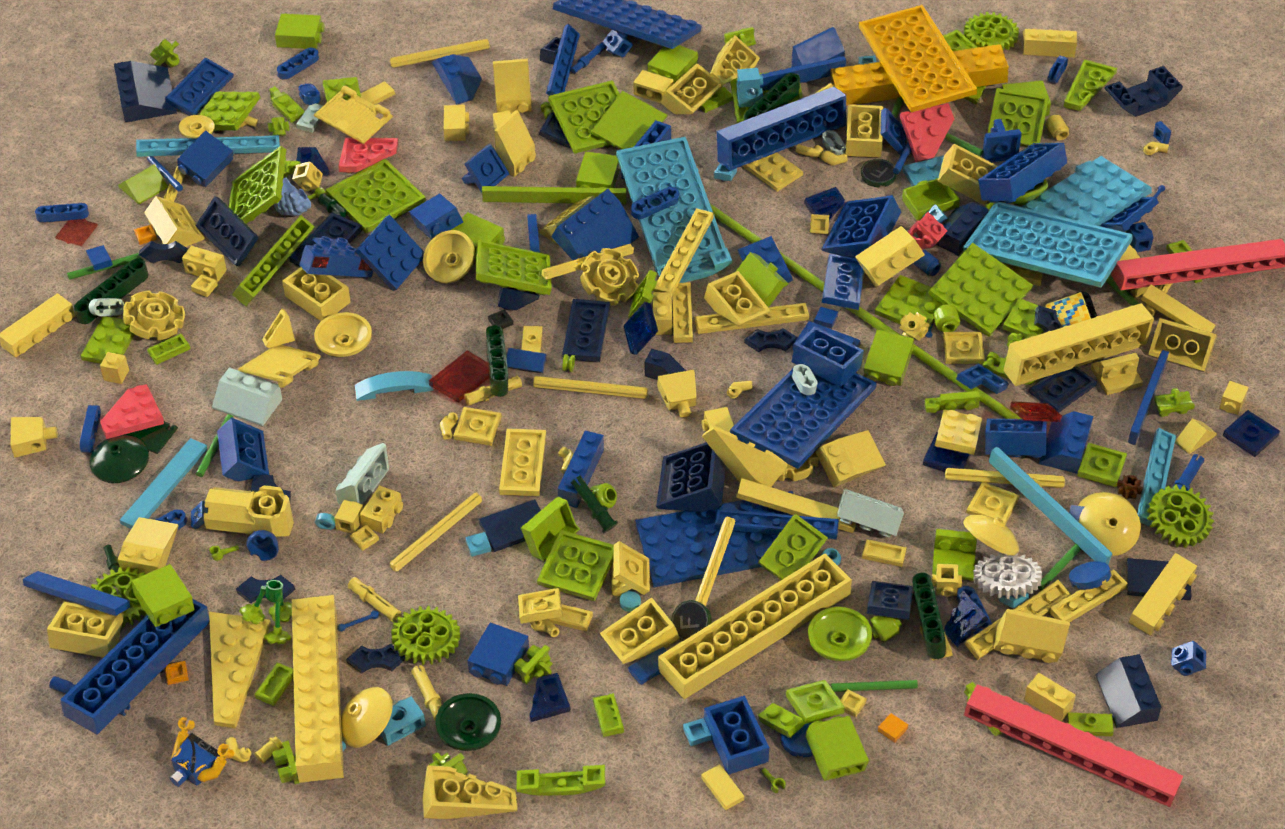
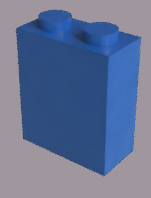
[177,130,233,187]
[409,193,463,240]
[467,622,529,686]

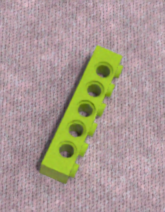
[232,215,315,306]

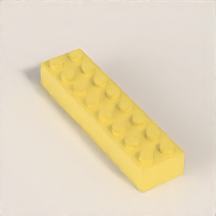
[1003,303,1154,386]

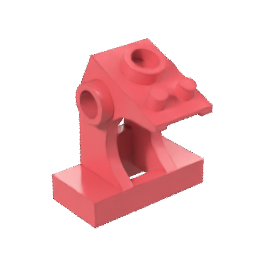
[908,212,947,250]

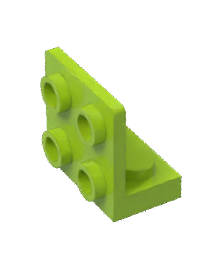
[932,529,977,581]

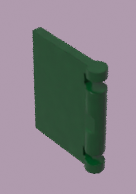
[128,421,178,454]

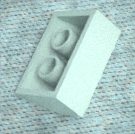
[212,367,282,426]
[336,443,389,504]
[837,488,904,537]

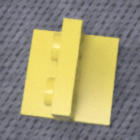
[1091,353,1143,395]
[611,541,650,597]

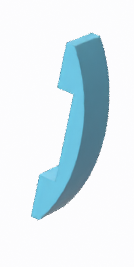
[656,247,732,283]
[355,371,434,401]

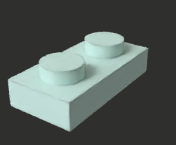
[296,104,324,133]

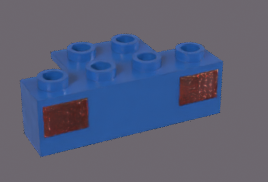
[299,236,373,277]

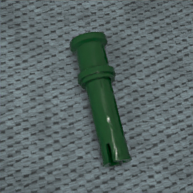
[570,475,618,534]

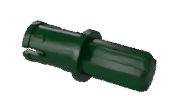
[318,193,347,218]

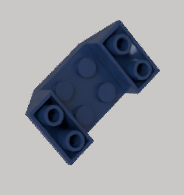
[1105,66,1183,117]

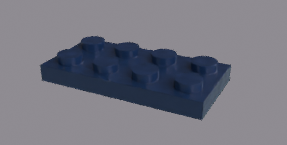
[195,196,259,267]
[289,213,362,267]
[562,299,610,362]

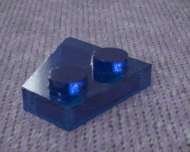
[296,147,330,176]
[529,673,571,722]

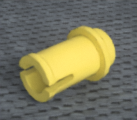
[254,736,283,764]

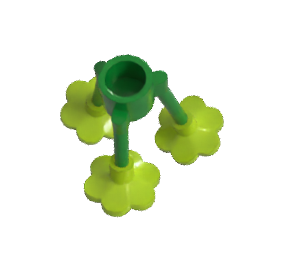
[239,580,292,644]

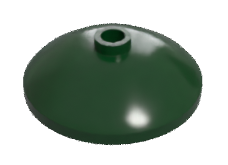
[89,434,149,483]
[435,693,501,751]

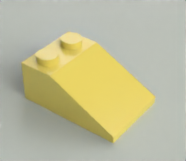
[493,59,532,113]
[494,110,536,177]
[704,271,771,326]
[816,430,886,488]
[118,517,179,574]
[600,598,680,664]

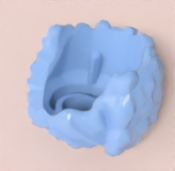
[273,177,311,216]

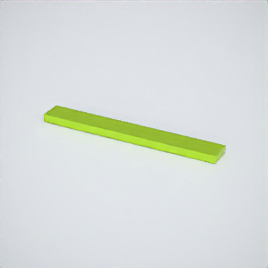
[482,186,627,204]

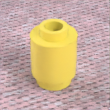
[1045,115,1069,141]

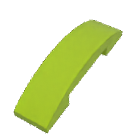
[516,764,605,796]

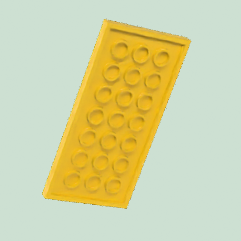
[859,5,977,113]

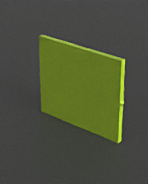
[591,91,667,150]

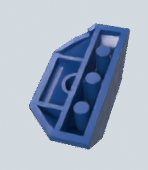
[432,54,482,105]

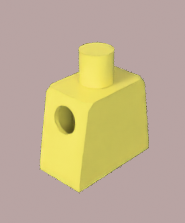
[657,370,696,418]
[11,417,58,458]

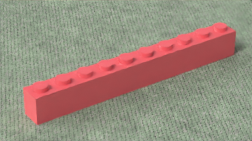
[1111,239,1285,290]
[964,684,1183,807]

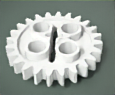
[974,552,1042,599]

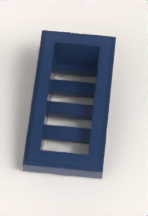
[539,37,561,65]

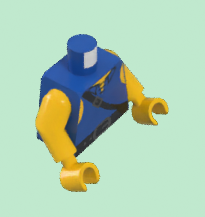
[170,717,234,787]

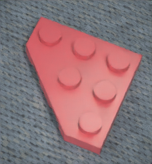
[899,103,954,162]
[338,138,398,173]
[100,384,164,439]

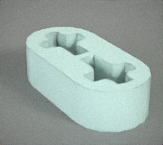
[822,130,846,155]
[89,298,125,316]
[792,364,817,395]

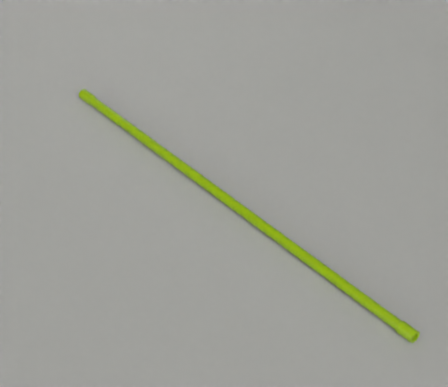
[710,204,1024,419]

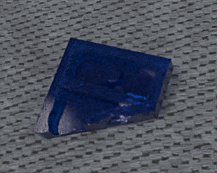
[804,187,845,220]
[943,591,989,648]

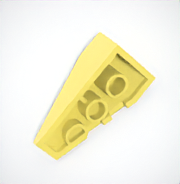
[710,36,760,86]
[702,426,788,487]
[423,765,518,819]

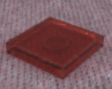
[1010,401,1062,422]

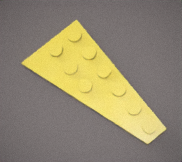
[209,612,271,728]

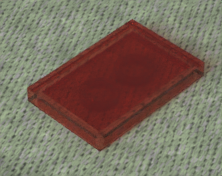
[429,350,489,403]

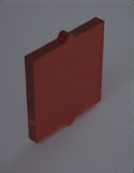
[55,219,98,246]

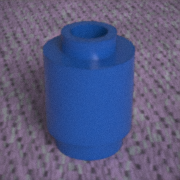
[914,250,941,276]

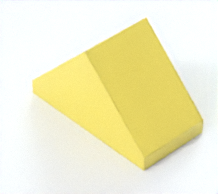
[262,309,295,348]
[1175,418,1217,454]

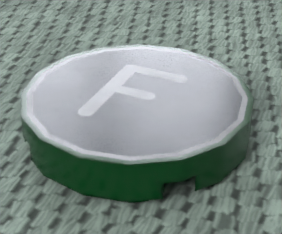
[861,159,896,187]
[671,600,712,641]

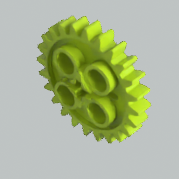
[964,12,1019,51]
[1147,484,1214,548]
[91,567,147,627]
[391,605,460,665]

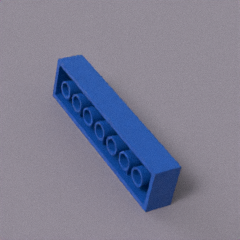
[717,87,846,171]
[60,599,210,735]

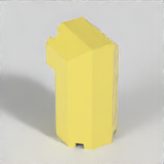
[204,485,294,537]

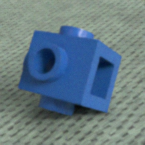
[603,29,634,57]
[1126,222,1154,253]
[1171,640,1206,676]

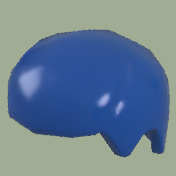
[246,530,279,561]

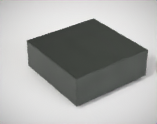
[488,309,514,329]

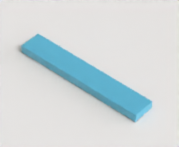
[1137,428,1176,528]
[120,438,207,529]

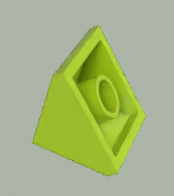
[118,164,168,204]

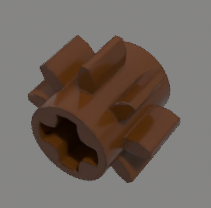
[1117,475,1143,499]

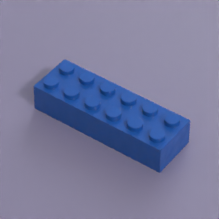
[978,143,1067,203]

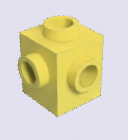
[292,162,323,191]
[900,312,930,340]
[932,564,962,597]

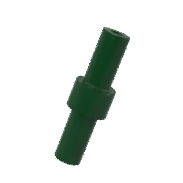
[103,545,120,573]

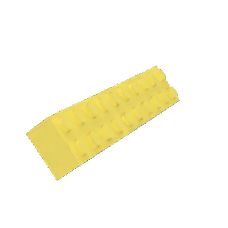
[658,554,852,700]
[292,595,344,783]

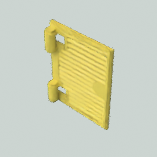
[314,86,393,144]
[238,345,321,388]

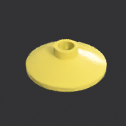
[179,115,215,139]

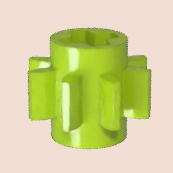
[268,117,290,136]

